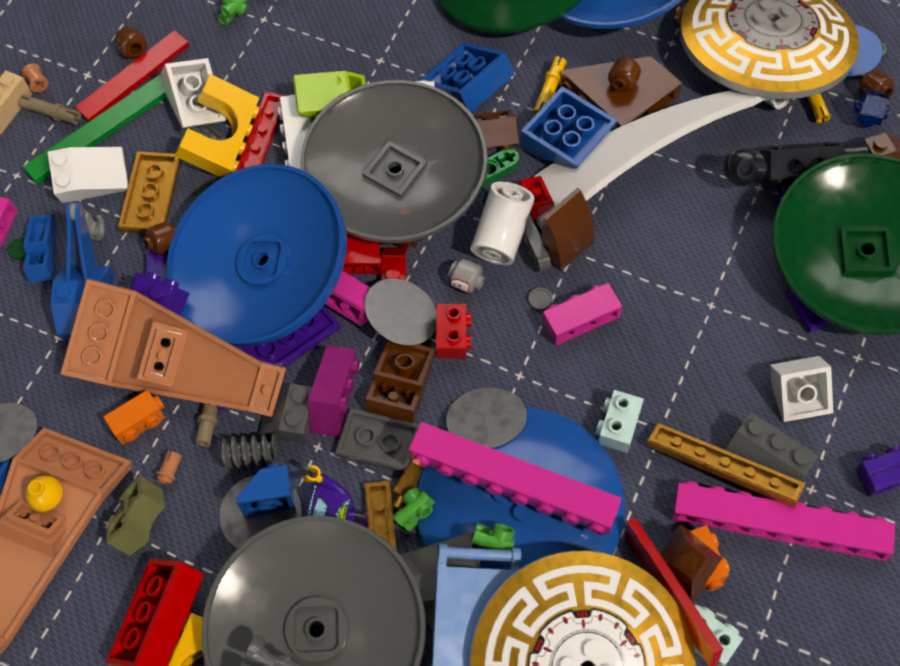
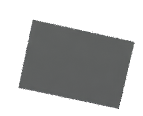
[335,408,420,473]

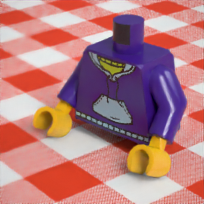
[303,465,367,527]

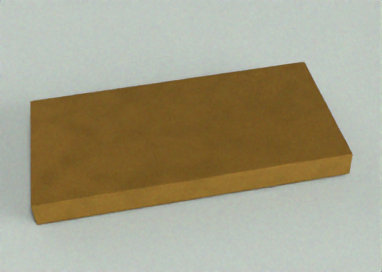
[118,151,182,234]

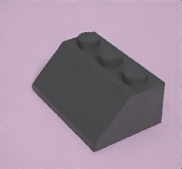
[726,412,819,482]
[401,532,483,605]

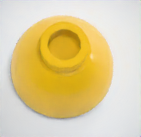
[25,475,63,512]

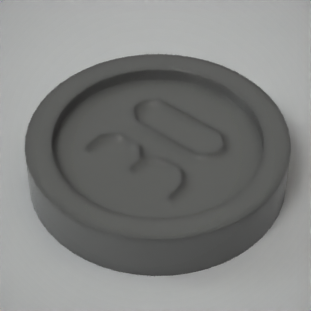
[529,287,553,311]

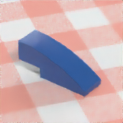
[23,214,55,283]

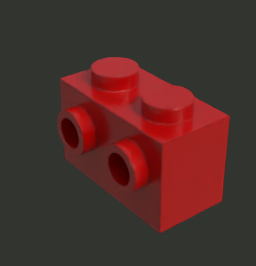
[436,304,472,359]

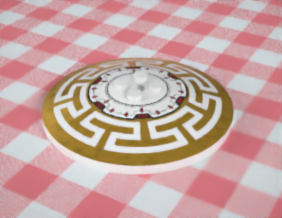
[469,551,696,666]

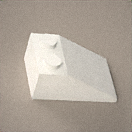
[160,58,226,129]
[48,147,128,203]

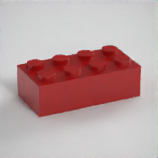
[105,559,204,666]

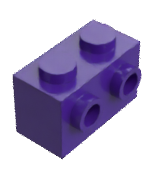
[130,272,190,316]

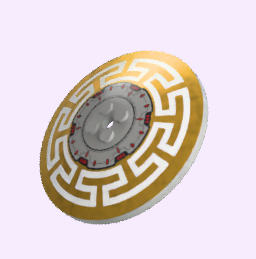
[680,0,859,99]

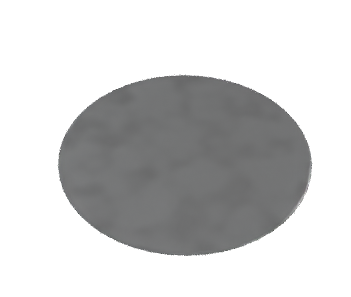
[365,279,437,345]
[446,387,527,448]
[0,403,37,462]
[219,475,301,548]

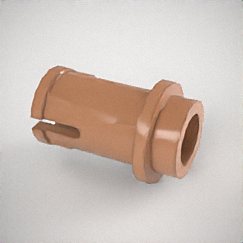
[156,451,182,485]

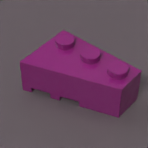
[308,345,360,437]

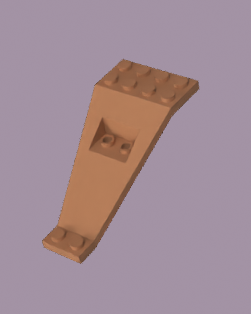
[60,278,286,417]

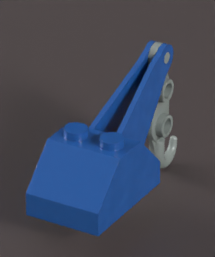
[51,203,115,339]

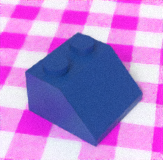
[236,463,296,518]

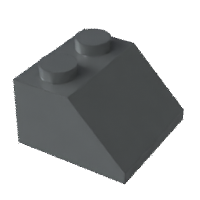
[259,384,312,445]

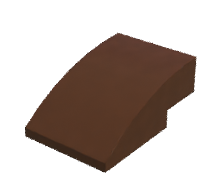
[542,188,594,271]
[365,340,436,423]

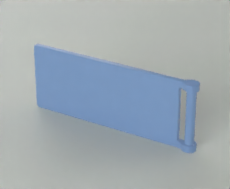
[432,544,521,666]

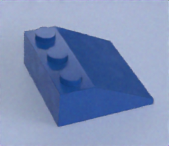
[419,42,515,113]
[521,86,618,169]

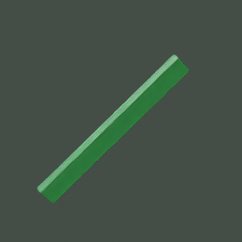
[23,75,167,185]

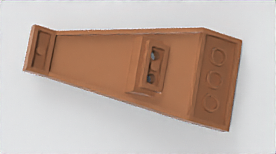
[0,428,132,655]

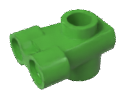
[218,0,248,26]
[392,488,435,532]
[471,523,515,550]

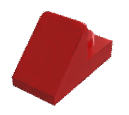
[381,247,408,281]

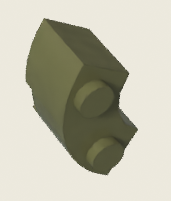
[106,476,165,556]

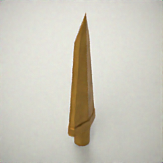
[392,459,424,511]

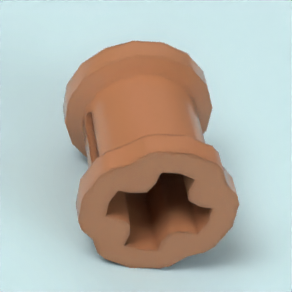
[22,63,49,92]

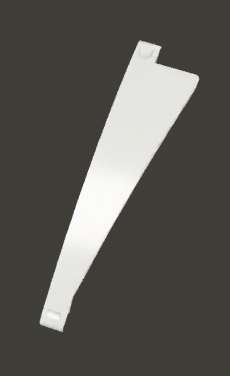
[534,90,789,230]

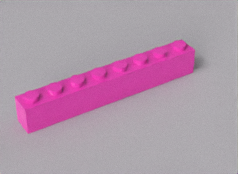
[409,422,622,535]
[672,481,895,561]

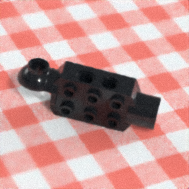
[723,142,869,187]

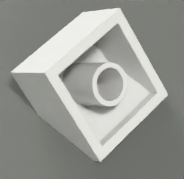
[770,356,833,422]

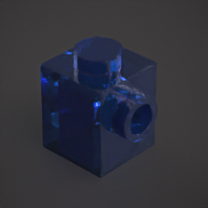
[853,89,890,127]

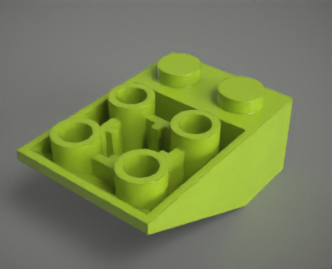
[293,71,366,118]

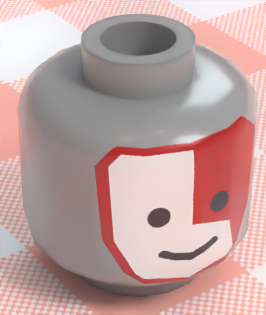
[448,259,485,294]

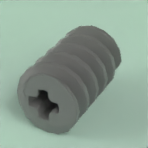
[222,434,277,469]

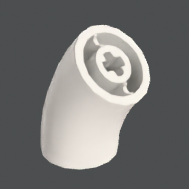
[470,182,535,266]

